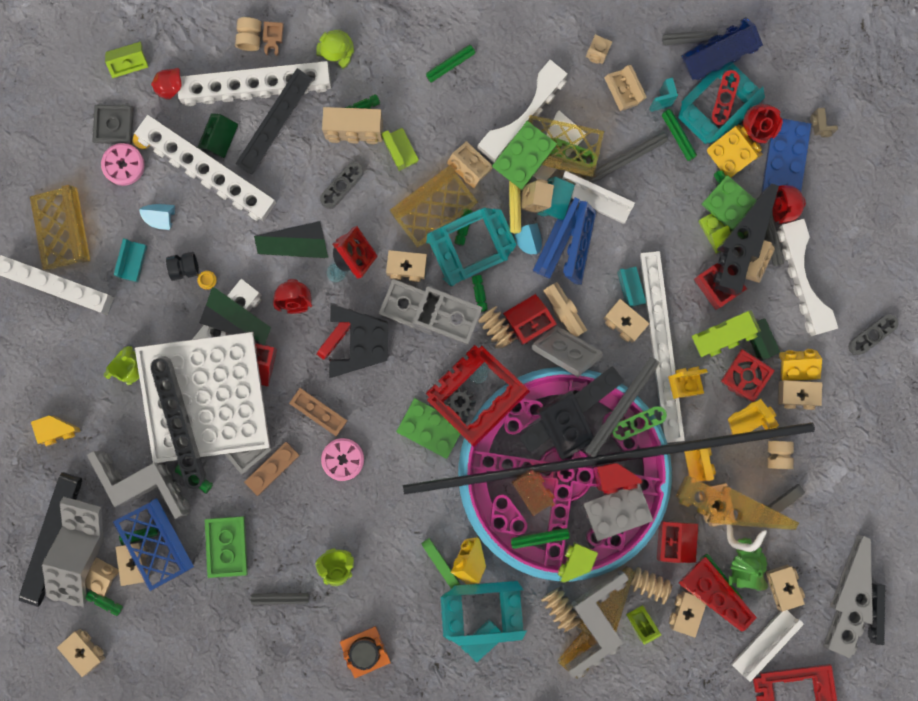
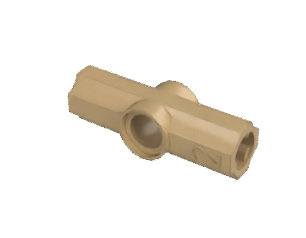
[543,282,587,337]

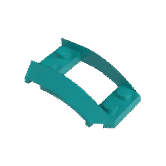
[678,59,765,144]
[426,207,517,287]
[440,581,527,646]

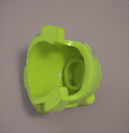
[316,29,354,69]
[103,346,139,385]
[315,548,354,586]

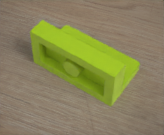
[105,42,148,78]
[381,128,418,171]

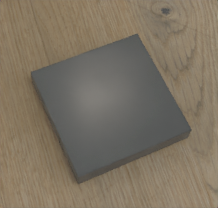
[92,105,134,144]

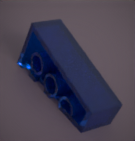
[681,17,763,80]

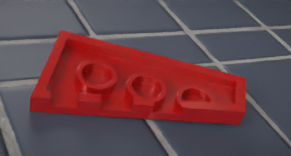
[678,557,757,632]

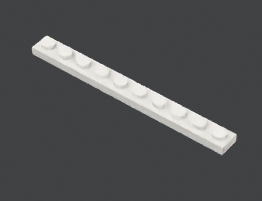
[640,251,685,443]

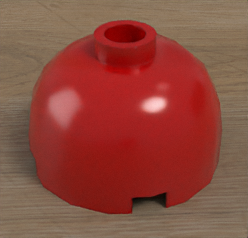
[743,104,783,143]
[772,185,806,224]
[273,279,312,314]

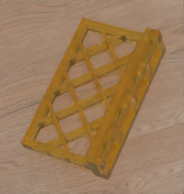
[528,115,605,177]
[390,165,478,248]
[30,185,90,270]

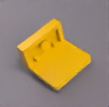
[707,125,763,178]
[728,399,779,439]

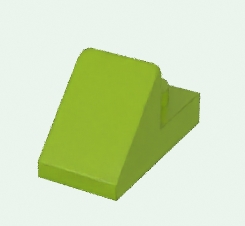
[698,214,730,254]

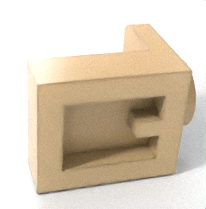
[586,35,612,64]

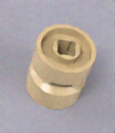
[235,17,262,51]
[768,441,794,469]

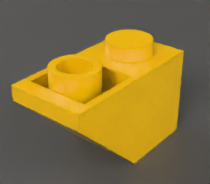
[31,415,80,446]
[451,537,486,585]

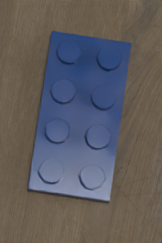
[761,119,811,192]
[563,201,596,285]

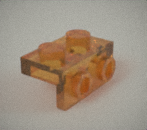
[511,469,555,516]

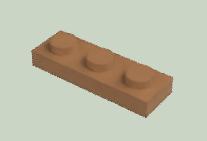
[289,388,347,437]
[244,442,300,496]

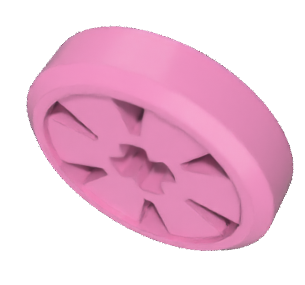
[101,143,145,186]
[321,438,364,481]

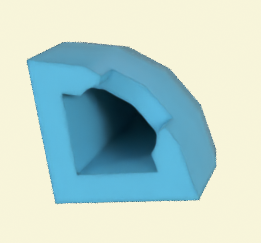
[139,204,175,230]
[514,223,542,255]

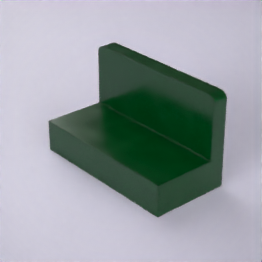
[197,113,238,158]
[749,318,780,361]

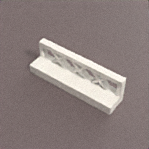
[562,171,635,224]
[731,610,804,682]

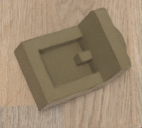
[810,108,838,138]

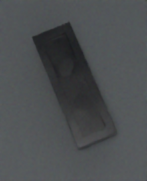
[868,583,885,645]

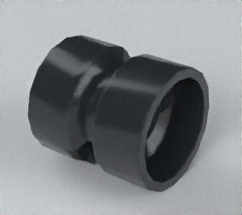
[166,252,199,281]

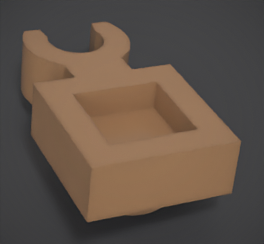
[263,22,284,56]

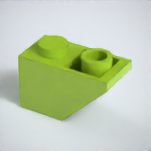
[557,542,598,583]

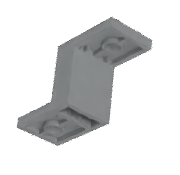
[379,279,483,345]
[87,451,190,519]
[42,497,104,607]
[565,570,629,678]

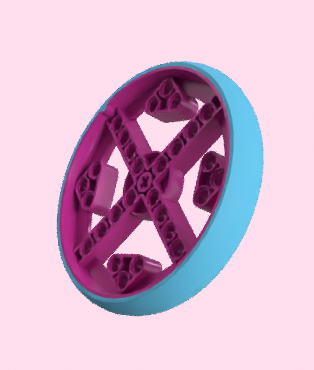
[458,367,672,581]

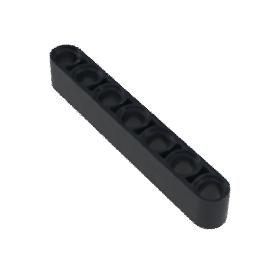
[150,356,206,490]
[19,472,82,607]

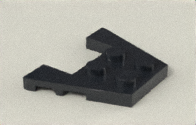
[329,303,388,378]

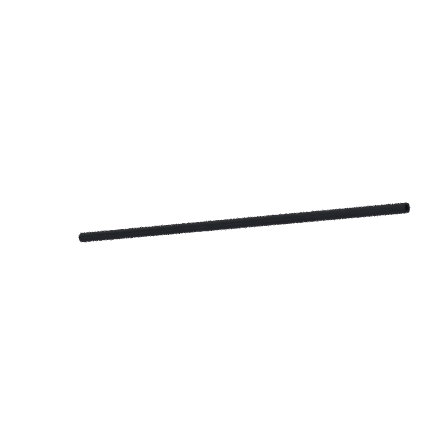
[403,422,815,495]

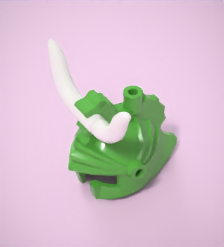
[727,523,768,591]

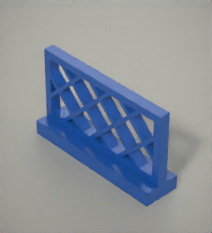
[533,197,580,279]
[113,498,194,591]

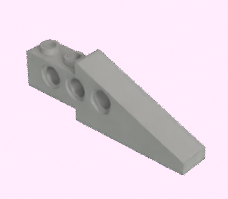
[823,535,873,658]

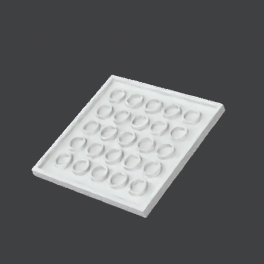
[135,332,270,463]

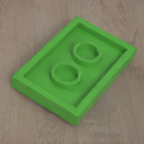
[492,121,558,190]
[701,175,756,239]
[396,398,460,459]
[205,516,248,578]

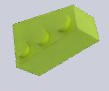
[692,310,761,357]

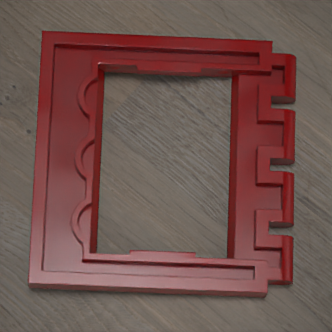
[426,345,530,447]
[753,664,837,701]

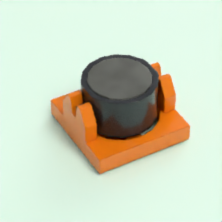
[340,626,391,679]

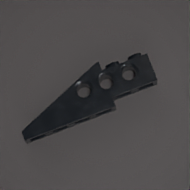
[713,184,779,296]

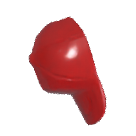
[151,68,182,100]

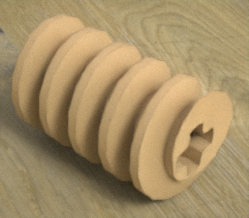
[478,306,518,349]
[628,567,672,604]
[541,587,581,632]

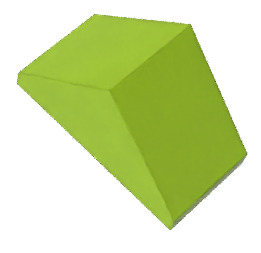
[626,605,661,645]

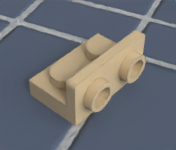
[447,141,493,188]

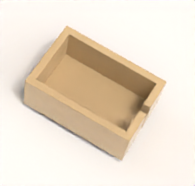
[322,107,383,144]

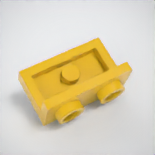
[779,349,822,381]
[668,366,708,399]
[684,448,716,483]

